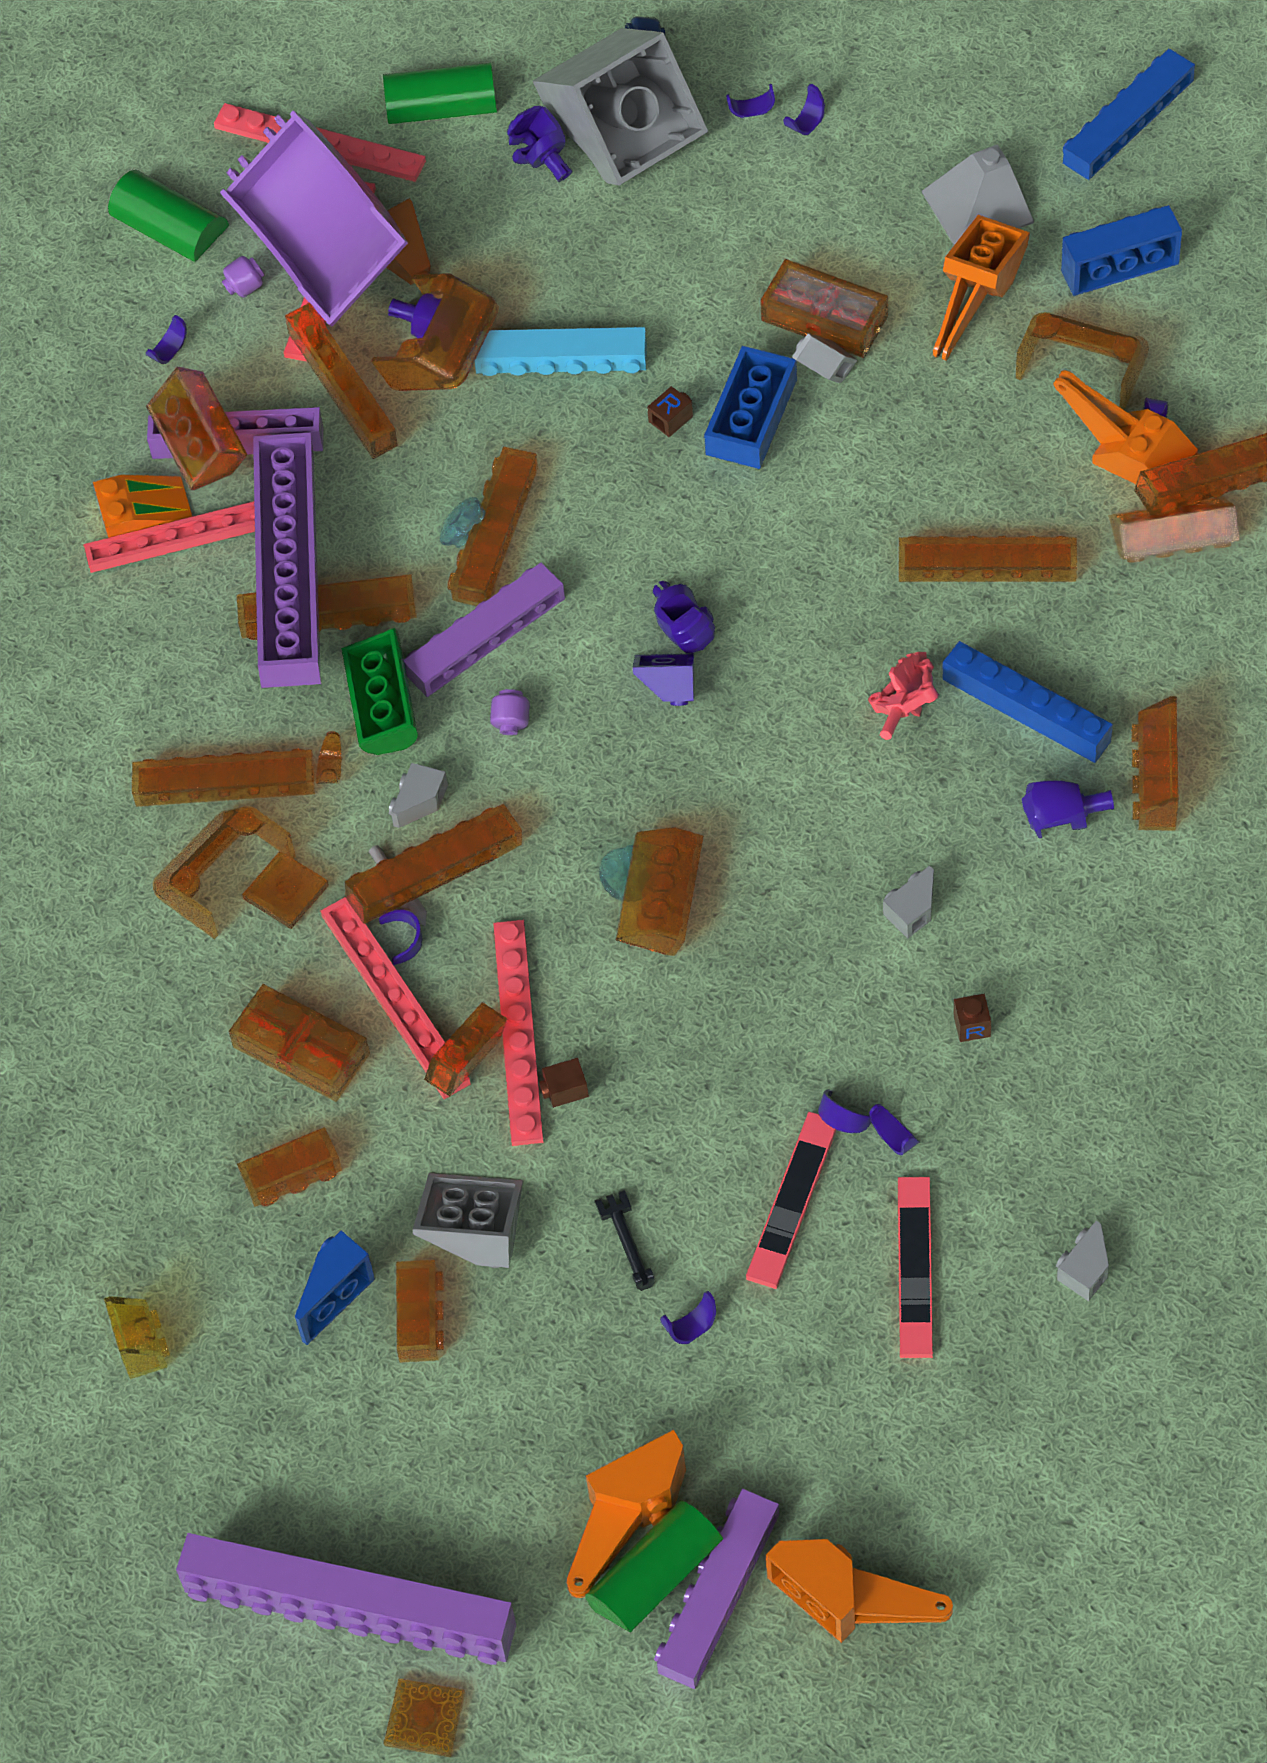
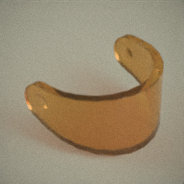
[316,731,342,784]

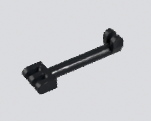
[594,1190,655,1291]

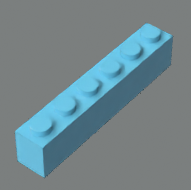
[474,327,647,376]

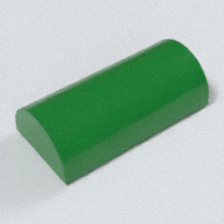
[383,62,497,124]
[108,170,229,262]
[341,628,418,755]
[585,1501,723,1632]

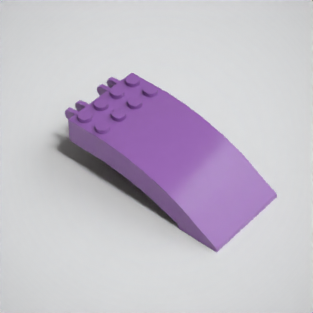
[220,110,408,327]

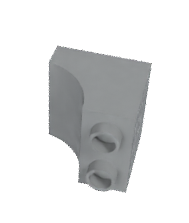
[533,28,708,185]

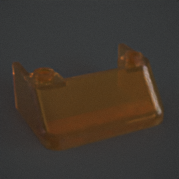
[371,273,499,391]
[1016,312,1149,410]
[152,806,296,939]

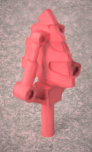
[868,652,939,740]

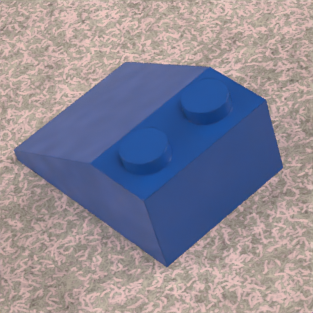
[295,1230,375,1345]

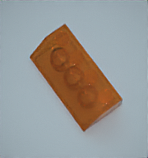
[146,366,248,490]
[1108,496,1239,563]
[1131,696,1179,831]
[615,827,704,956]

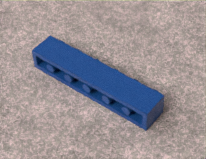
[1062,49,1195,180]
[943,641,1113,763]

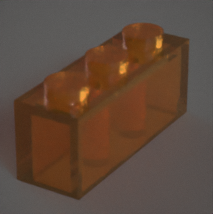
[424,1002,508,1097]
[237,1127,342,1207]
[396,1260,444,1363]

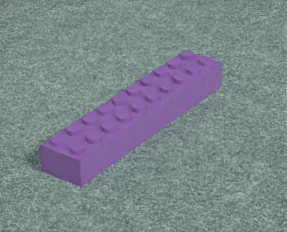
[253,432,321,688]
[176,1533,516,1665]

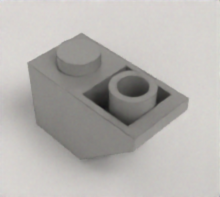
[792,333,857,383]
[389,763,448,828]
[883,866,934,939]
[1056,1221,1109,1301]

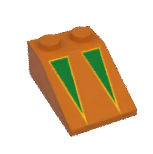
[93,475,193,538]

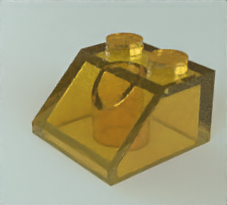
[104,1296,170,1379]

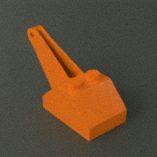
[933,215,1030,361]
[1053,370,1198,500]
[567,1430,686,1598]
[766,1539,953,1643]

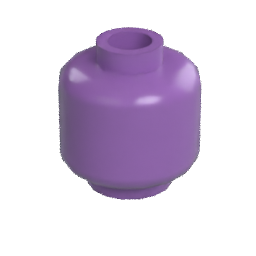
[222,256,265,298]
[490,689,530,735]

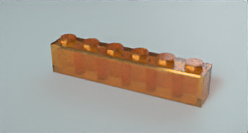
[285,302,398,459]
[1134,433,1267,516]
[448,446,538,606]
[899,536,1077,582]
[237,574,417,640]
[132,749,315,807]
[345,804,522,924]

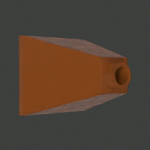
[386,198,431,286]

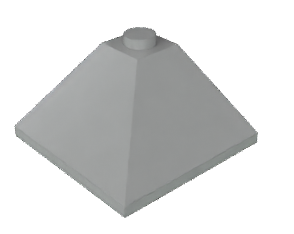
[922,144,1034,245]
[413,1173,523,1268]

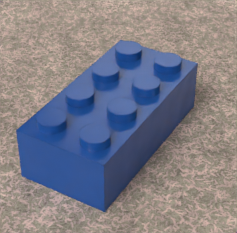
[1061,205,1182,296]
[704,346,797,469]

